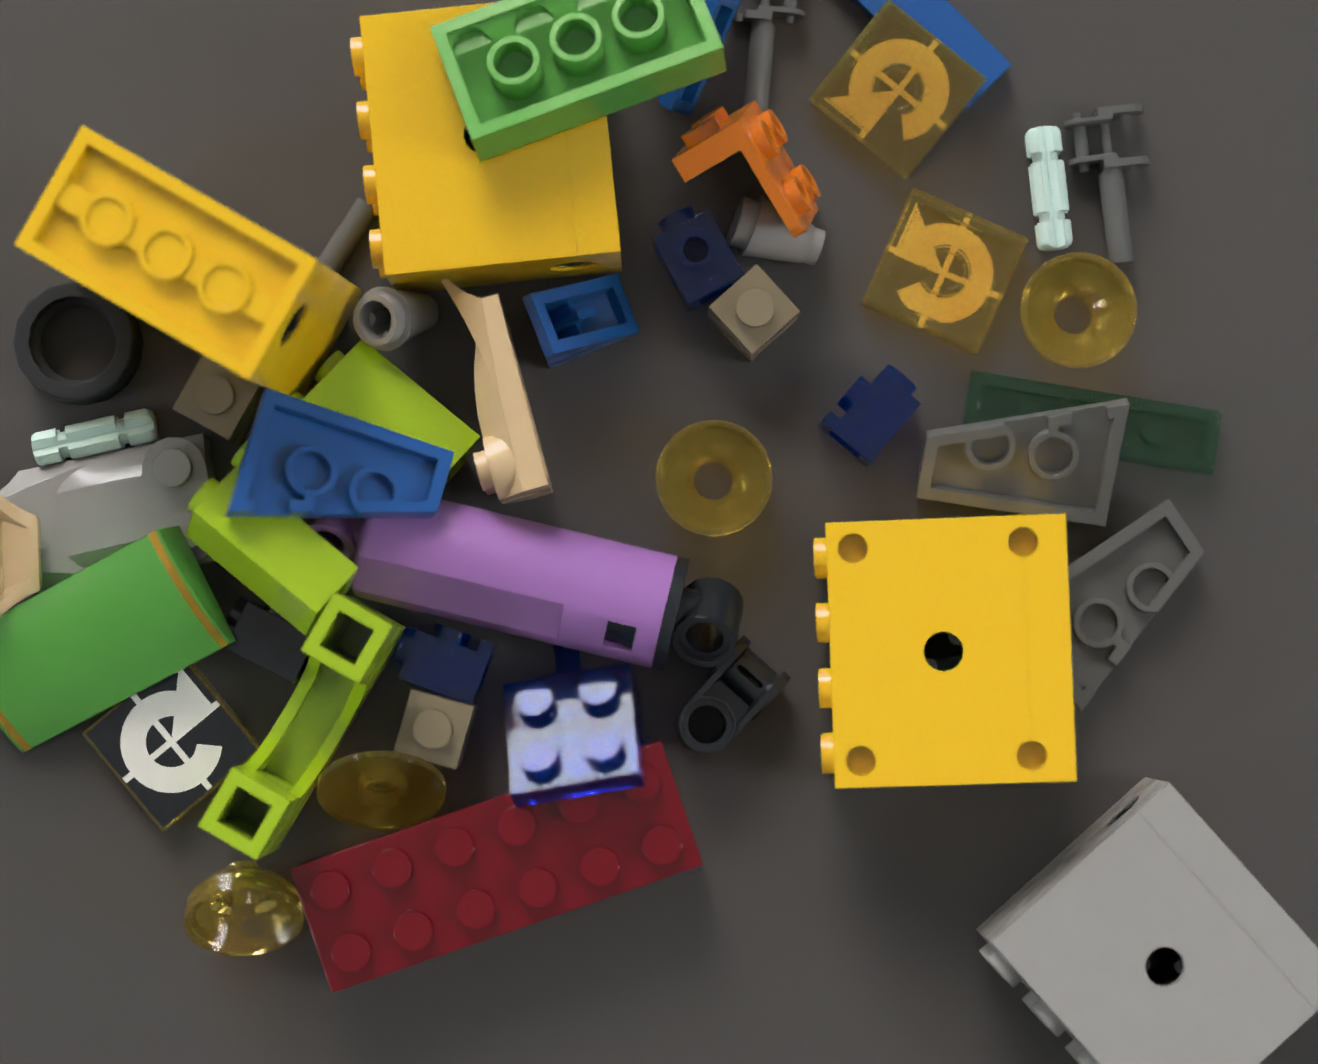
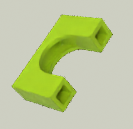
[185,339,480,636]
[198,592,408,860]

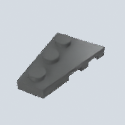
[915,398,1130,527]
[1068,499,1205,712]

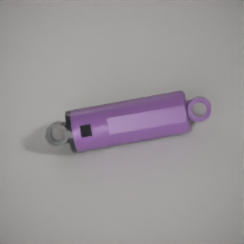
[303,499,744,671]

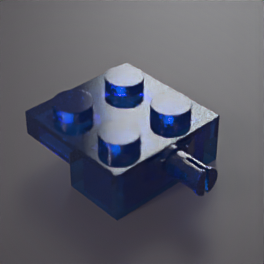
[503,644,645,808]

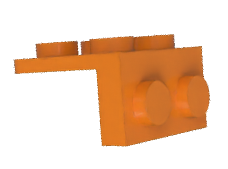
[672,100,821,238]

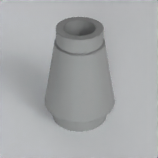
[727,195,825,266]
[353,286,439,351]

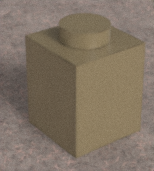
[707,264,800,363]
[172,354,266,446]
[393,688,479,769]

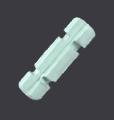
[1025,126,1073,251]
[31,408,158,466]

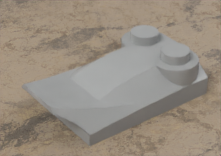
[0,433,216,593]

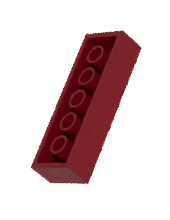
[290,739,703,993]

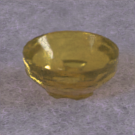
[1020,252,1137,369]
[656,420,773,537]
[184,861,304,956]

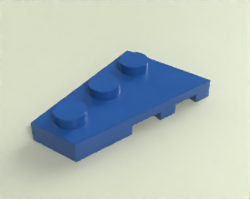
[225,388,454,518]

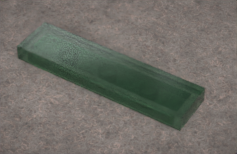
[961,370,1223,476]

